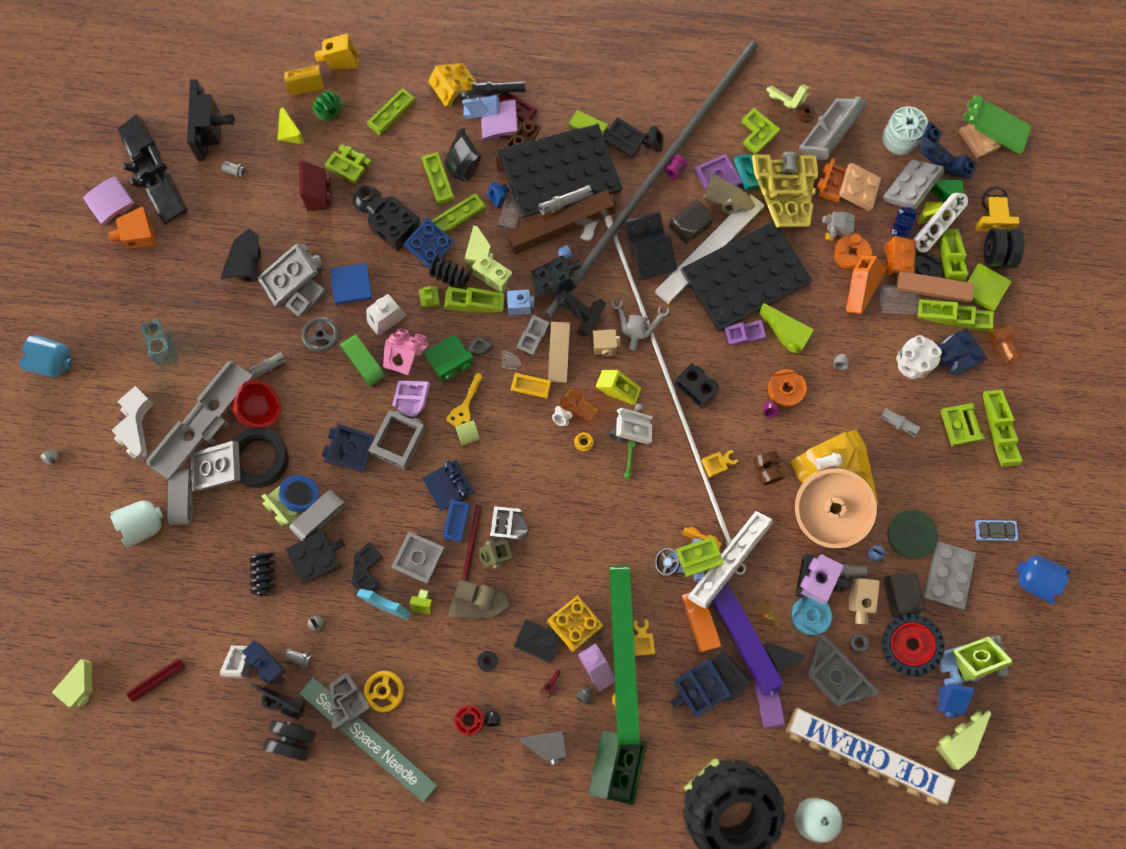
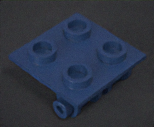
[422,460,475,511]

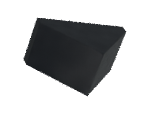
[762,642,805,672]

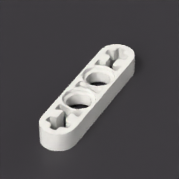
[913,193,968,252]

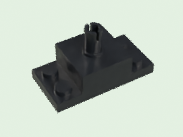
[187,79,235,161]

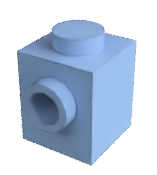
[507,290,534,315]

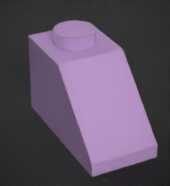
[578,644,614,692]

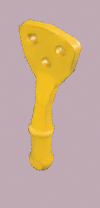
[446,373,482,427]

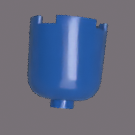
[1016,555,1071,605]

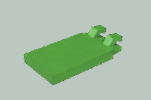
[963,94,1031,154]

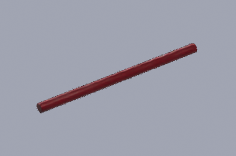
[462,505,482,581]

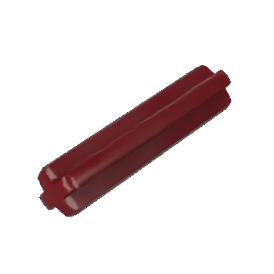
[127,659,185,702]

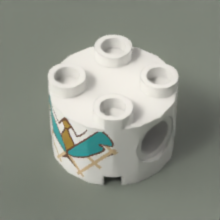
[896,335,941,379]

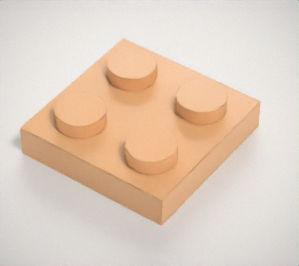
[839,163,881,211]

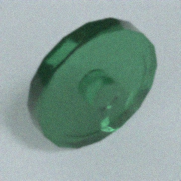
[887,510,938,559]

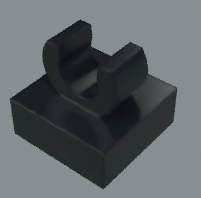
[643,126,664,152]

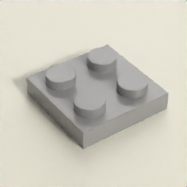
[391,531,445,584]

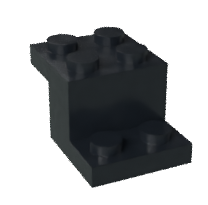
[624,211,677,280]

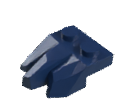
[937,328,988,376]

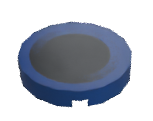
[278,475,319,512]

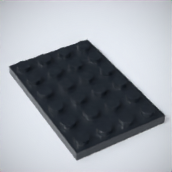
[498,124,623,218]
[681,220,813,332]

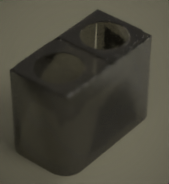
[668,199,715,245]
[884,573,926,619]

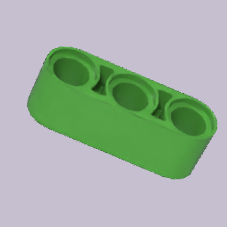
[339,334,386,387]

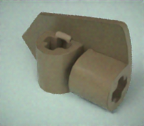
[703,173,755,214]
[448,579,510,618]

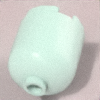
[110,500,164,548]
[794,798,843,842]

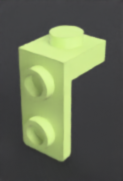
[766,84,810,109]

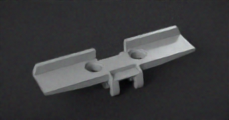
[146,361,253,480]

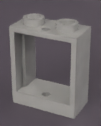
[368,410,426,471]

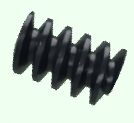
[429,255,471,289]
[249,553,276,597]

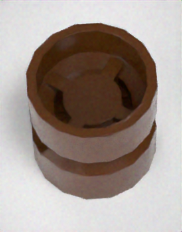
[753,451,786,486]

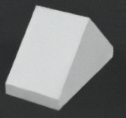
[220,646,250,679]

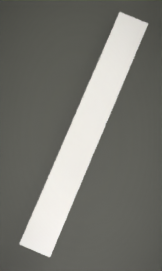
[655,195,765,305]

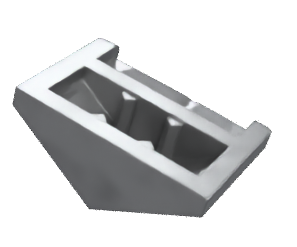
[490,506,528,541]

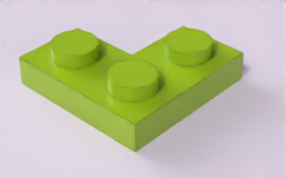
[741,108,780,154]

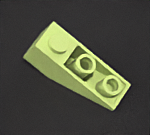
[935,710,991,769]

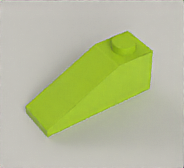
[759,303,814,354]

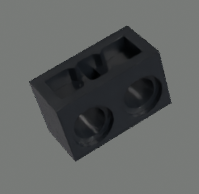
[675,363,720,409]

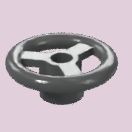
[302,317,339,352]

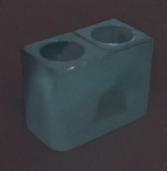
[140,319,178,366]

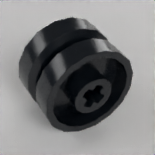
[983,227,1025,269]
[262,720,317,761]

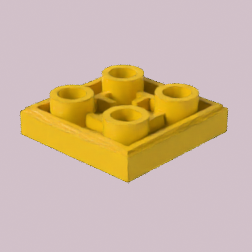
[547,595,603,652]

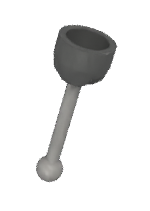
[608,403,643,443]

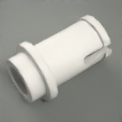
[815,453,842,471]

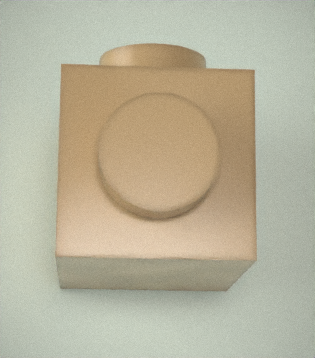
[593,329,620,356]

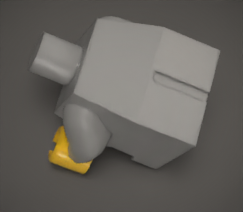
[822,212,855,241]

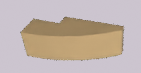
[548,322,570,384]

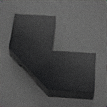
[351,542,383,591]

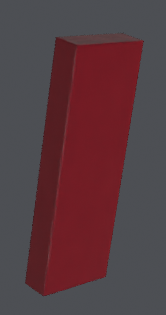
[484,93,537,122]

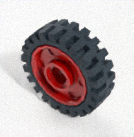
[881,614,945,676]

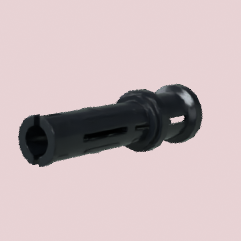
[472,81,526,96]

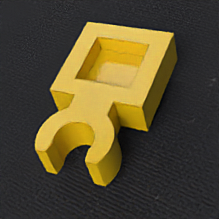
[701,450,738,477]
[633,619,655,656]

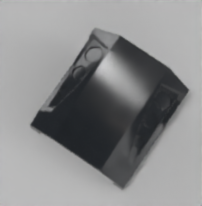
[445,128,481,182]

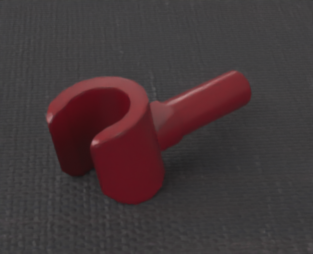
[540,669,561,699]

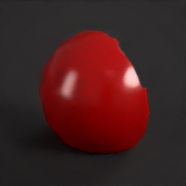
[233,380,281,428]

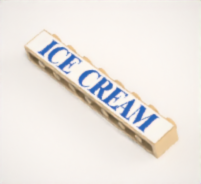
[785,708,955,806]

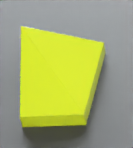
[277,107,305,144]
[917,201,955,225]

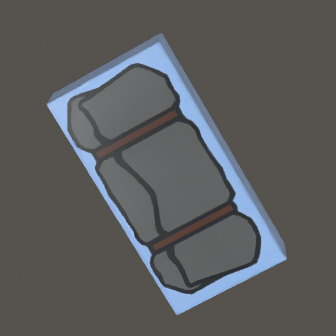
[975,520,1018,541]

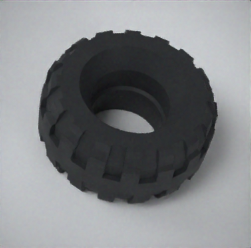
[683,760,786,849]

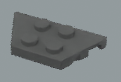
[807,634,880,707]

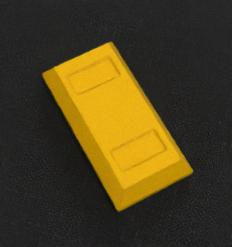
[510,373,552,399]

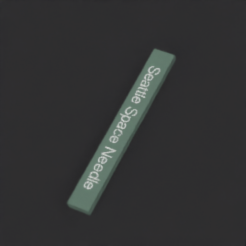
[299,677,437,802]

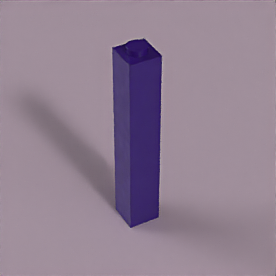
[712,582,784,697]

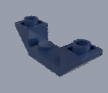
[920,121,977,179]

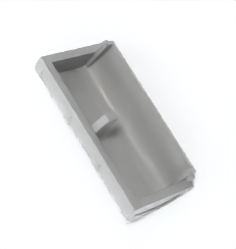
[799,97,867,160]

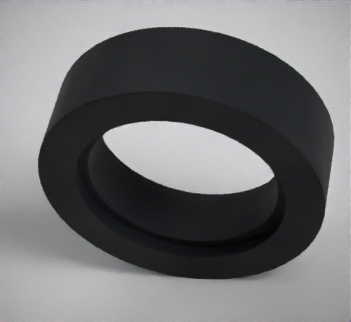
[232,428,289,488]

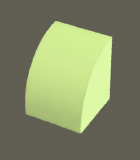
[455,420,480,446]

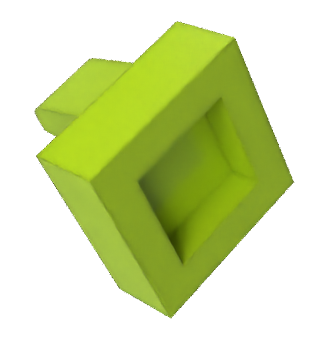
[419,286,440,309]
[410,589,432,615]

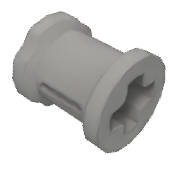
[781,152,798,175]

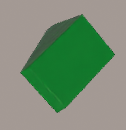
[930,180,964,204]

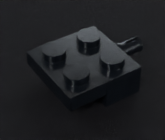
[531,255,582,299]
[286,531,346,585]

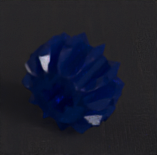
[891,206,917,238]

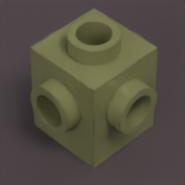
[479,539,513,569]

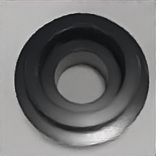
[477,651,498,672]

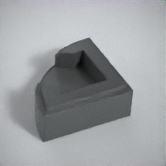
[467,336,493,355]

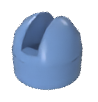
[558,244,573,260]
[868,545,885,562]

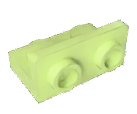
[472,253,512,293]
[262,486,305,527]

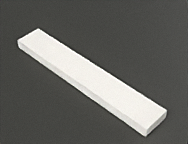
[688,511,773,609]

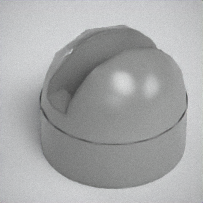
[833,354,850,370]
[40,448,59,465]
[307,615,325,632]

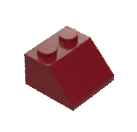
[299,161,332,211]

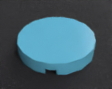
[791,596,832,636]

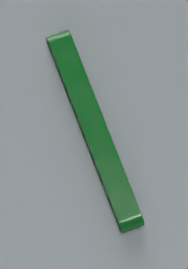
[609,565,640,745]

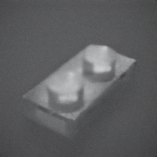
[498,193,520,230]

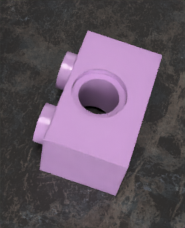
[801,554,844,604]

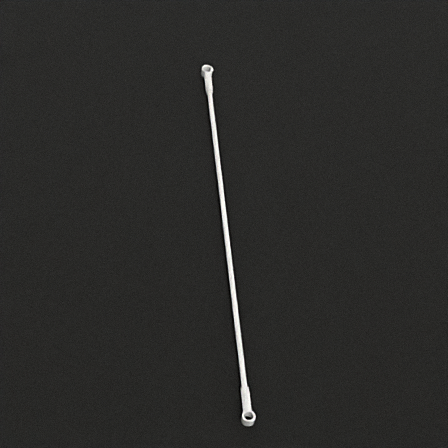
[603,215,746,576]

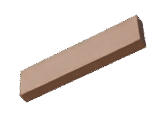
[896,271,974,303]

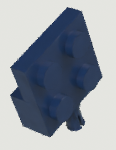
[242,640,287,685]
[671,658,732,717]

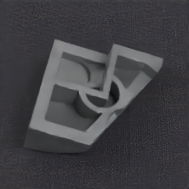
[330,672,371,730]

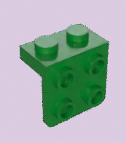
[424,335,475,383]

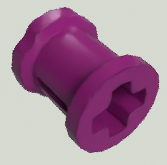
[665,155,688,179]

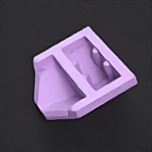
[392,381,430,418]

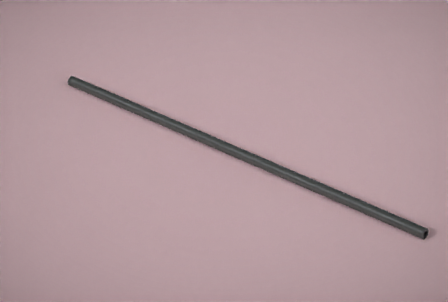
[545,41,758,318]

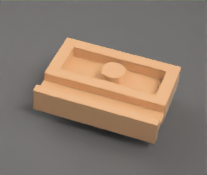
[959,124,1001,159]

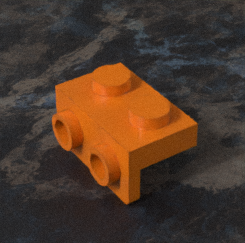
[817,158,847,203]
[884,236,916,276]

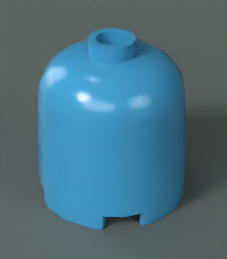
[19,334,73,378]

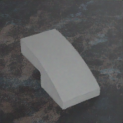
[285,279,327,317]
[516,315,550,355]

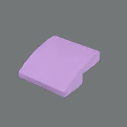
[481,100,517,141]
[83,176,135,225]

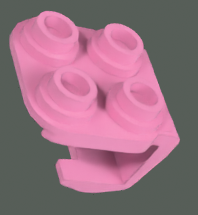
[383,328,428,376]

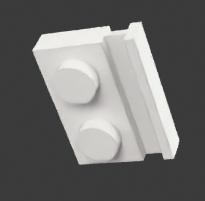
[616,408,652,444]

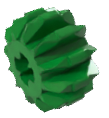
[312,90,344,122]

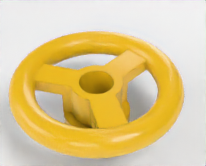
[363,671,404,713]

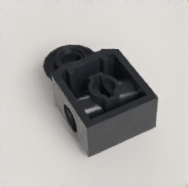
[352,185,421,252]

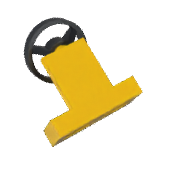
[976,187,1019,232]

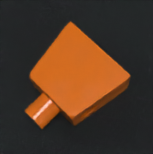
[108,207,157,249]

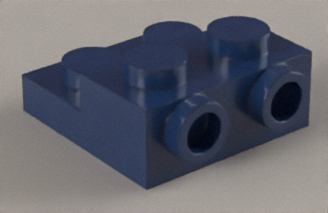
[322,423,375,473]

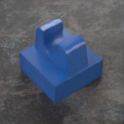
[487,181,510,208]

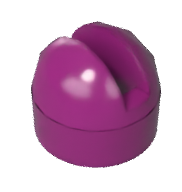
[763,401,778,418]

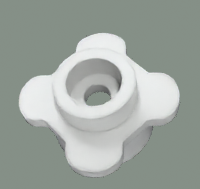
[552,406,572,426]

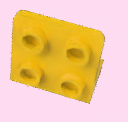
[428,63,476,107]

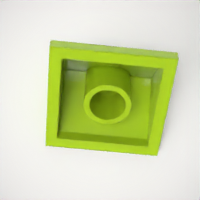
[952,636,1013,681]

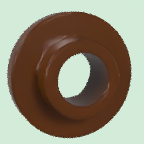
[797,105,815,122]

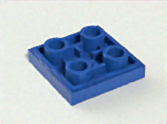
[403,217,455,268]
[330,263,372,305]

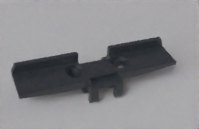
[117,114,188,224]

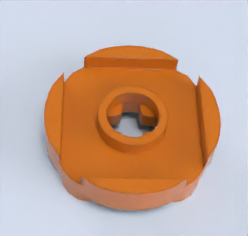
[834,233,872,271]
[768,369,807,408]

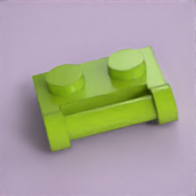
[940,403,985,447]

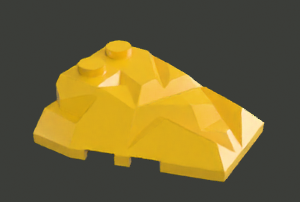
[789,430,879,513]

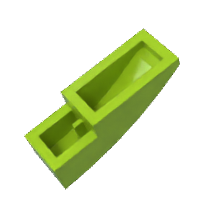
[940,229,968,282]
[444,287,504,313]

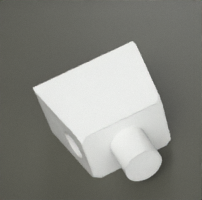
[367,294,407,336]

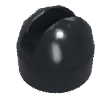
[484,710,501,727]

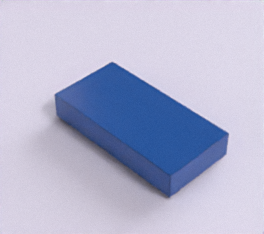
[442,499,470,542]

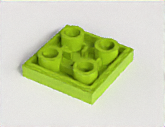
[967,263,1012,311]

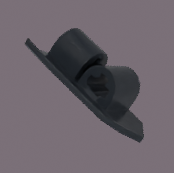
[221,228,261,282]
[251,683,306,720]

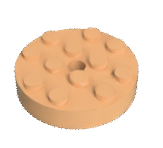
[795,468,877,548]

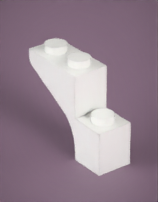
[112,386,154,461]

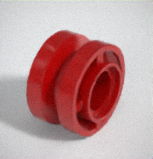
[454,705,484,736]

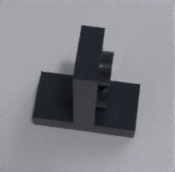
[554,290,607,336]
[795,554,851,597]

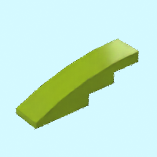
[917,299,994,331]
[983,390,1022,467]

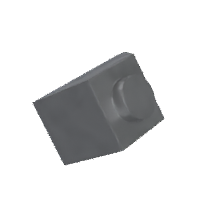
[521,731,566,764]

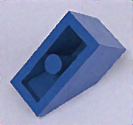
[937,684,974,718]

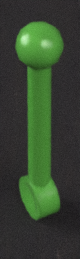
[624,440,636,479]

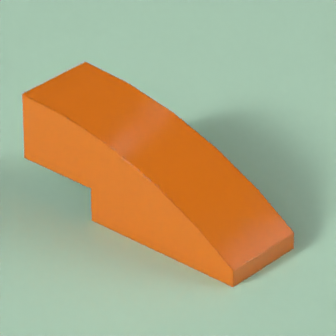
[681,593,721,653]

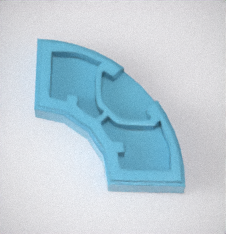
[357,589,411,620]

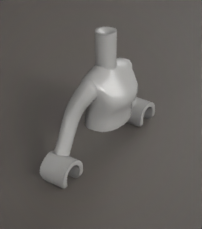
[612,299,671,351]

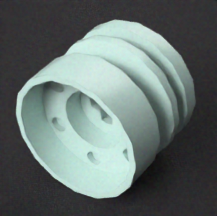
[882,106,928,155]

